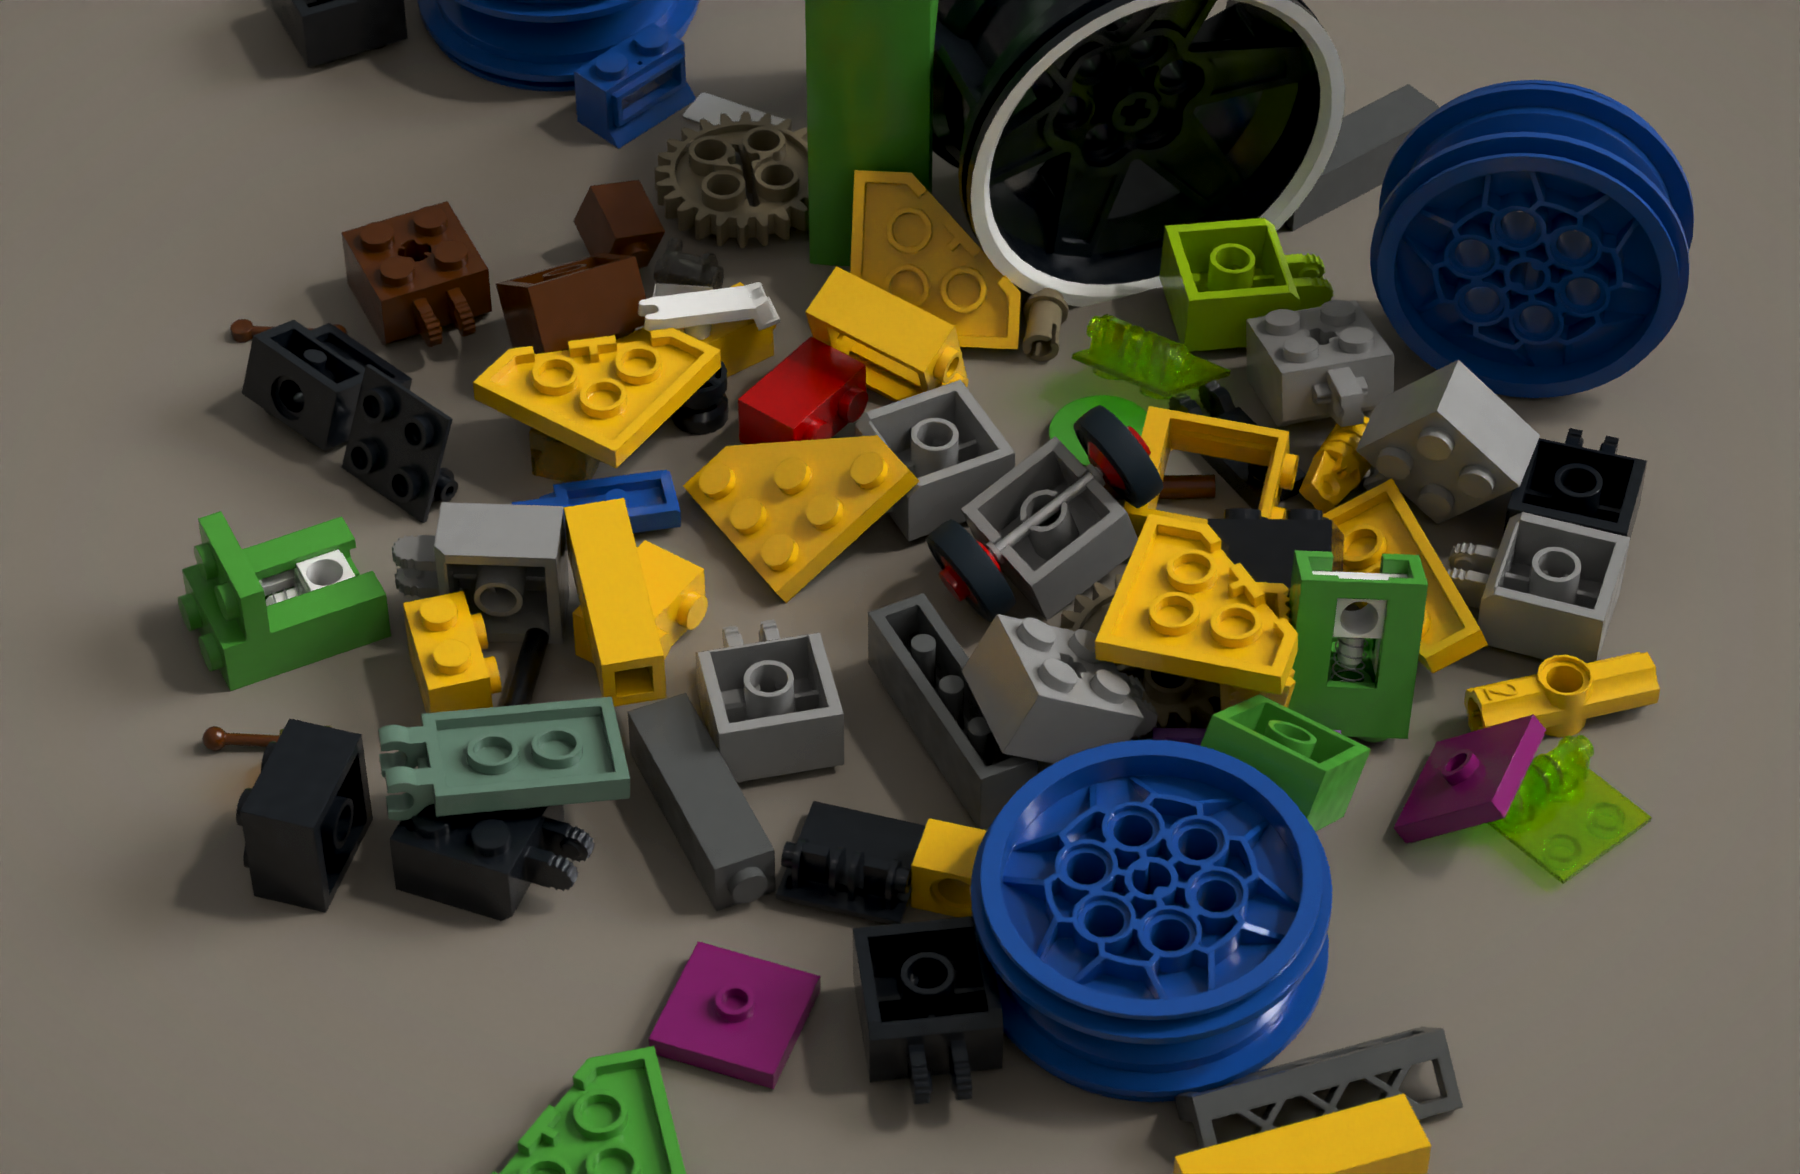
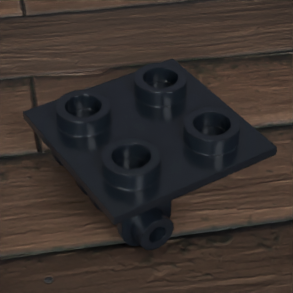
[341,364,458,523]
[776,801,926,924]

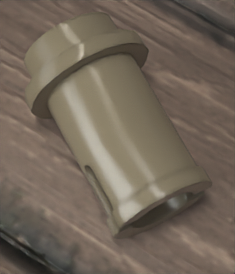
[1022,288,1069,361]

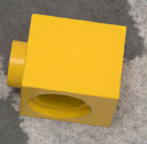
[911,818,987,917]

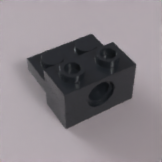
[242,320,412,451]

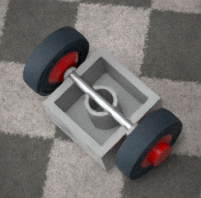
[926,405,1164,622]

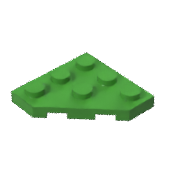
[492,1046,686,1174]

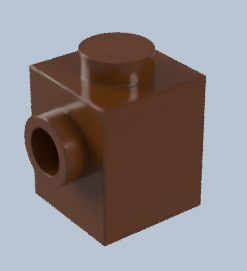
[573,180,665,269]

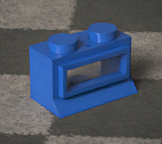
[574,23,696,149]

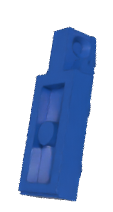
[512,470,681,533]

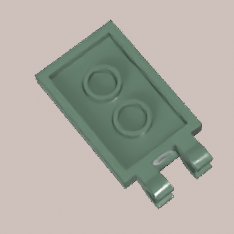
[378,697,630,821]

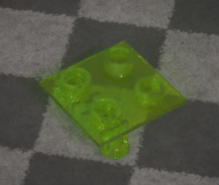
[1072,314,1231,400]
[1487,735,1652,884]

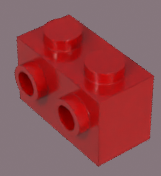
[738,336,868,445]

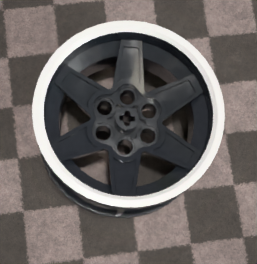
[933,0,1345,307]

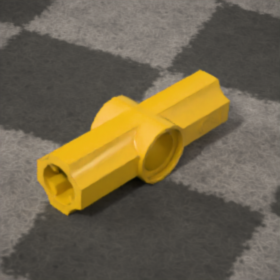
[1464,652,1660,738]

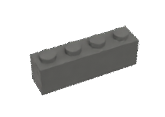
[868,593,1038,829]

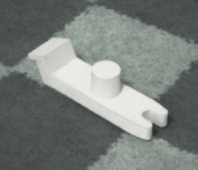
[638,282,781,340]

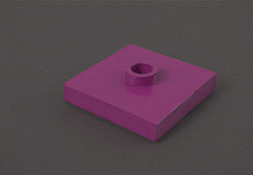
[1394,714,1546,843]
[649,941,821,1089]

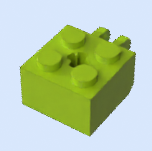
[1159,218,1334,352]

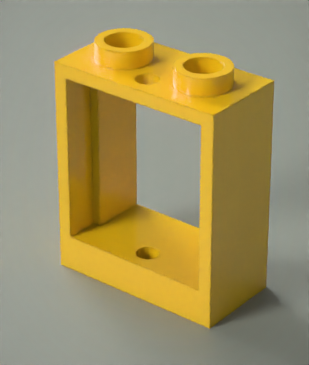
[805,266,968,402]
[1123,406,1299,538]

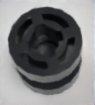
[671,361,729,435]

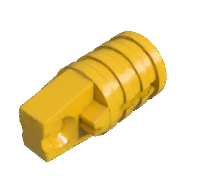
[1299,416,1371,514]

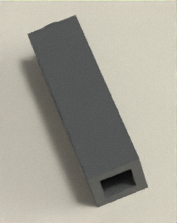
[1284,84,1440,231]
[628,693,776,912]

